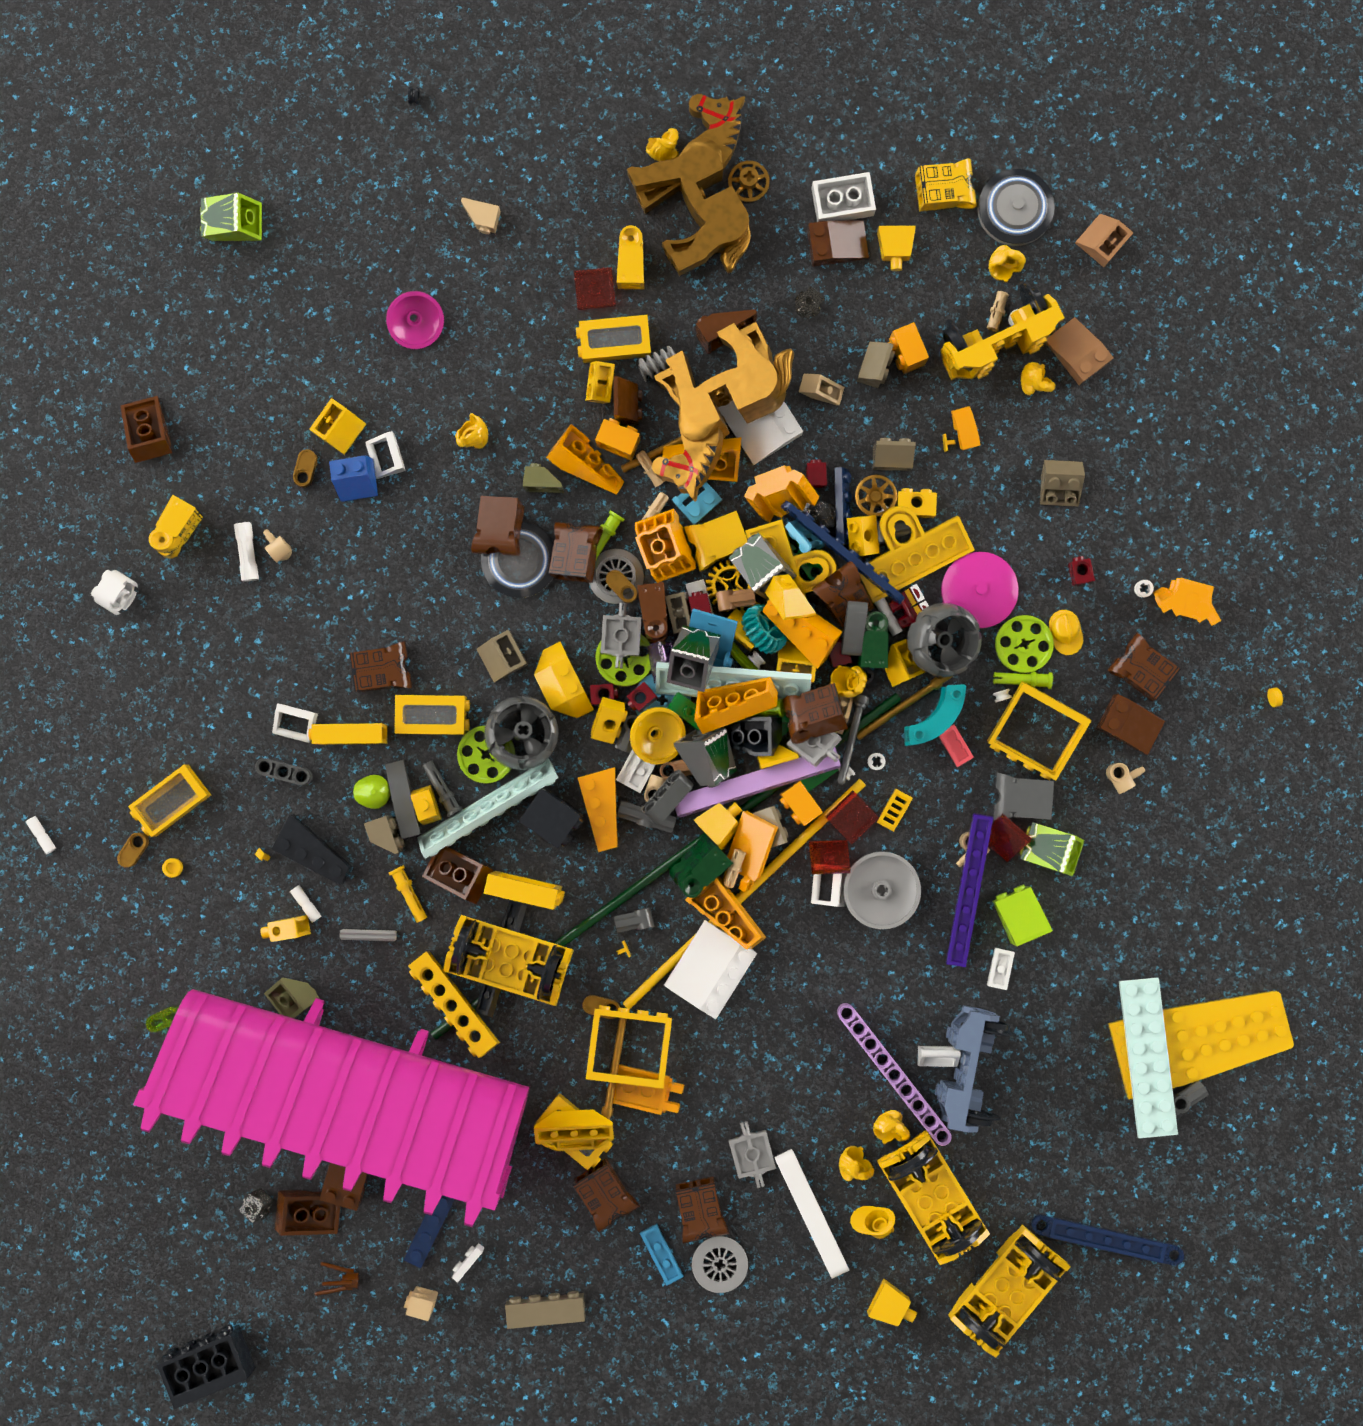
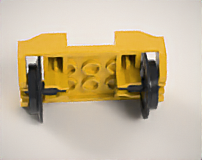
[940,283,1064,380]
[443,915,574,1006]
[877,1130,990,1265]
[948,1225,1071,1358]

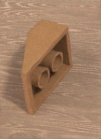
[1045,317,1114,385]

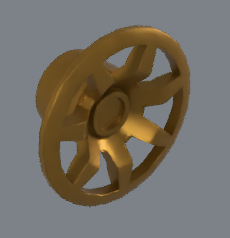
[728,161,769,202]
[855,475,897,516]

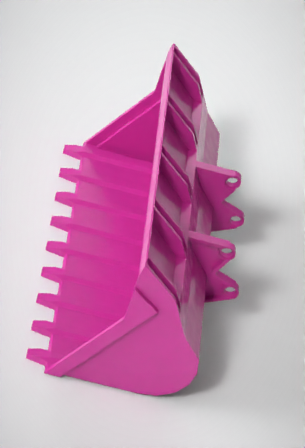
[133,989,529,1227]

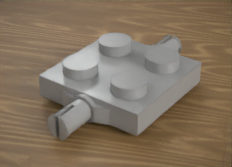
[601,603,642,669]
[787,723,842,767]
[729,1121,776,1188]

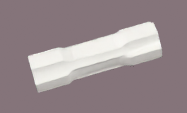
[234,522,259,582]

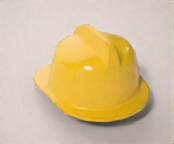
[1049,610,1083,655]
[850,1206,895,1239]

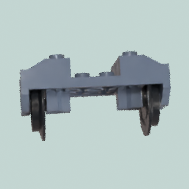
[935,1005,1017,1133]

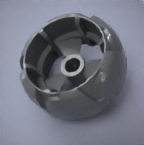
[907,603,982,677]
[484,696,559,770]

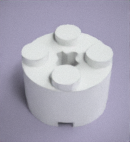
[91,570,138,615]

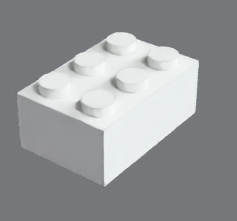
[811,172,876,222]

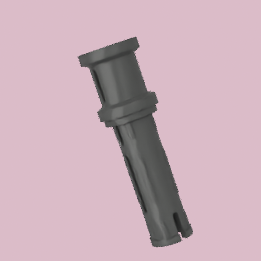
[422,760,463,817]

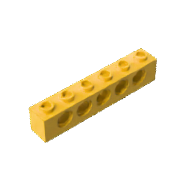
[409,951,500,1058]

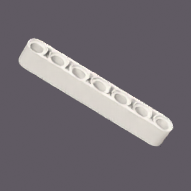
[774,1149,849,1279]

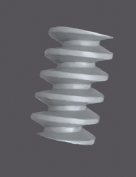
[638,346,676,382]

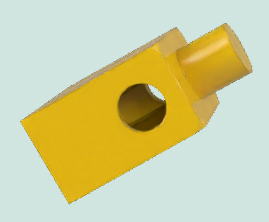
[877,226,915,271]
[411,785,442,825]
[694,802,743,850]
[261,915,311,942]
[867,1279,917,1326]

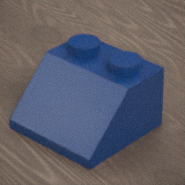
[329,455,378,502]

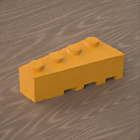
[662,437,741,482]
[762,599,843,669]
[694,677,778,734]
[578,767,618,852]
[685,876,766,949]

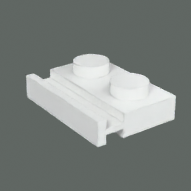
[616,749,656,793]

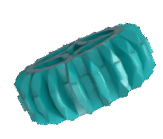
[741,604,788,654]

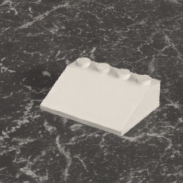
[718,400,803,465]
[664,920,757,1019]

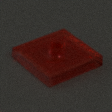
[574,267,616,310]
[825,790,879,844]
[988,813,1032,862]
[809,840,851,874]

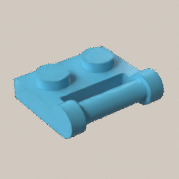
[671,482,722,525]
[785,520,825,553]

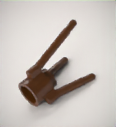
[314,1262,359,1296]

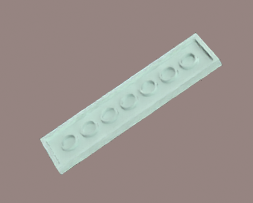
[656,662,812,701]
[417,758,558,859]
[1119,978,1178,1138]

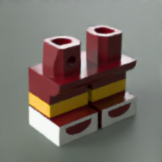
[888,584,929,629]

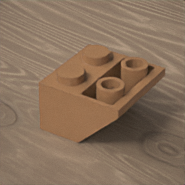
[1075,214,1133,267]

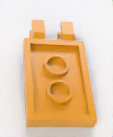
[723,810,778,892]
[613,1064,684,1115]

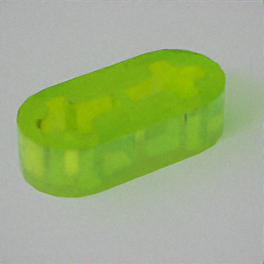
[145,1006,179,1032]

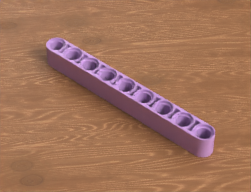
[675,747,841,817]
[837,1003,951,1146]

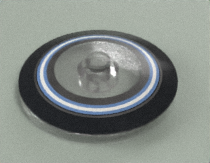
[481,522,554,598]

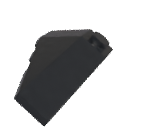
[721,717,782,756]

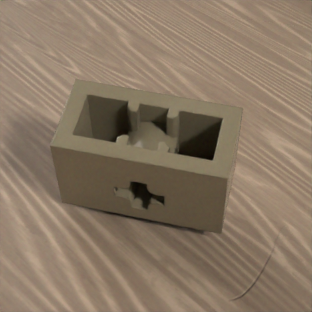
[665,592,692,634]

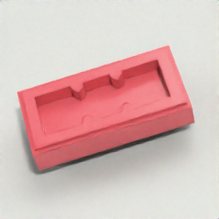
[938,724,974,767]

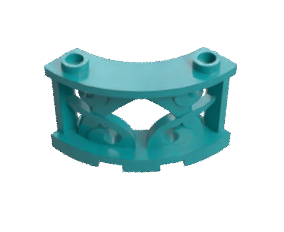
[904,684,966,746]

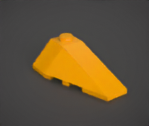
[546,424,624,494]

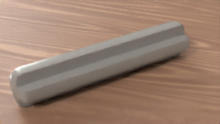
[340,929,397,941]

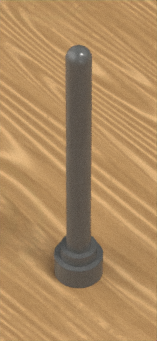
[837,695,870,785]

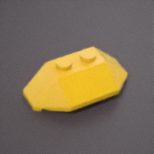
[534,642,594,718]
[534,1109,614,1151]

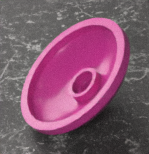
[386,291,444,349]

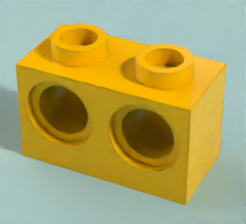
[585,361,615,404]

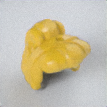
[646,128,679,162]
[989,245,1026,282]
[1020,362,1055,395]
[455,413,488,449]
[830,665,867,698]
[873,1110,910,1144]
[839,1146,874,1181]

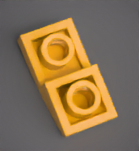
[951,406,980,450]

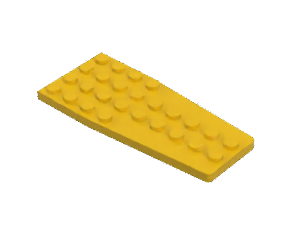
[1108,991,1294,1099]

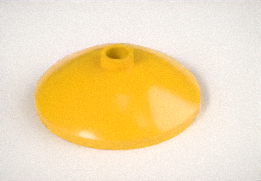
[630,707,686,764]

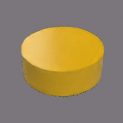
[1267,687,1283,707]
[162,858,183,878]

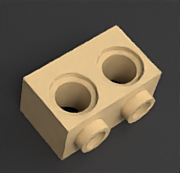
[404,1286,438,1321]

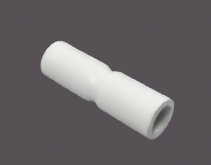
[875,598,903,636]
[26,816,56,854]
[290,885,321,923]

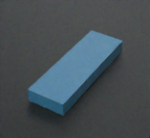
[640,1224,684,1286]

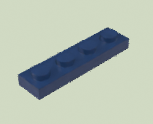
[835,467,852,546]
[404,1195,455,1269]

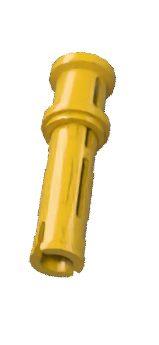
[389,865,428,923]

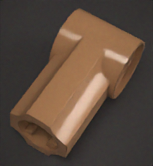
[716,588,756,612]
[660,759,693,779]

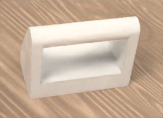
[365,431,406,479]
[272,703,318,743]
[811,865,849,907]
[918,1046,961,1067]

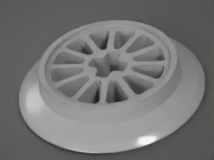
[589,549,644,604]
[692,1236,748,1293]

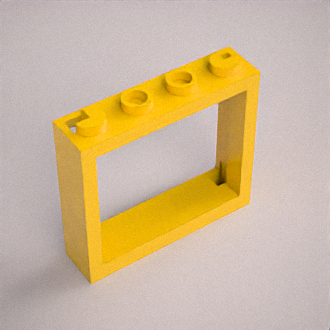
[987,681,1091,781]
[484,871,565,910]
[586,1005,672,1089]

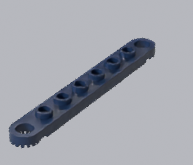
[781,500,905,604]
[1031,1215,1184,1266]

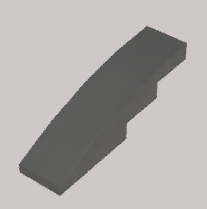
[385,760,421,839]

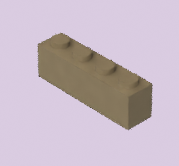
[505,1291,586,1329]

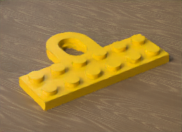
[859,506,974,603]
[745,519,837,602]

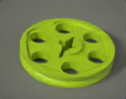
[995,615,1054,673]
[596,634,653,687]
[457,726,515,783]

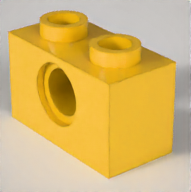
[896,488,937,518]
[847,515,879,556]
[591,697,627,744]

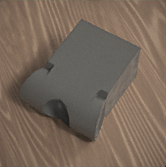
[993,772,1054,820]

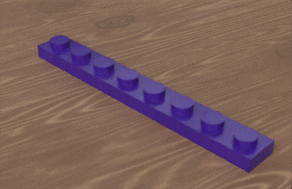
[946,813,993,967]

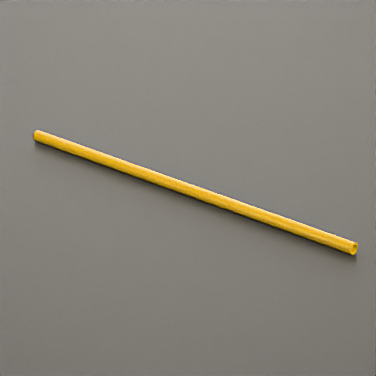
[623,779,866,1009]

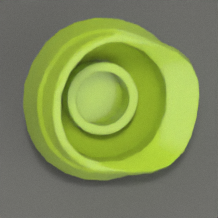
[353,775,391,809]

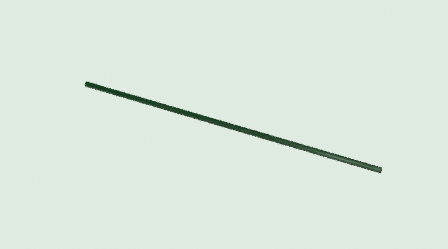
[430,693,901,1040]

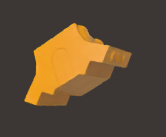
[744,465,820,523]
[635,509,696,583]
[1153,578,1221,626]

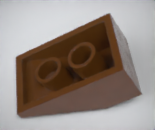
[807,221,869,267]
[696,309,757,354]
[614,376,642,426]
[120,396,172,463]
[1096,694,1165,755]
[422,846,494,904]
[320,1163,369,1211]
[275,1190,340,1236]

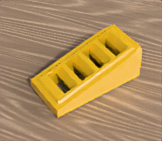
[877,789,913,832]

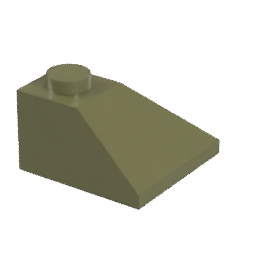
[523,463,564,493]
[264,978,320,1018]

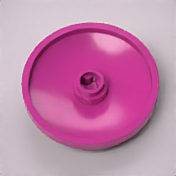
[941,552,1018,629]

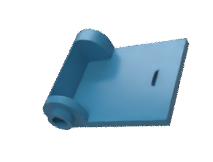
[689,609,738,668]

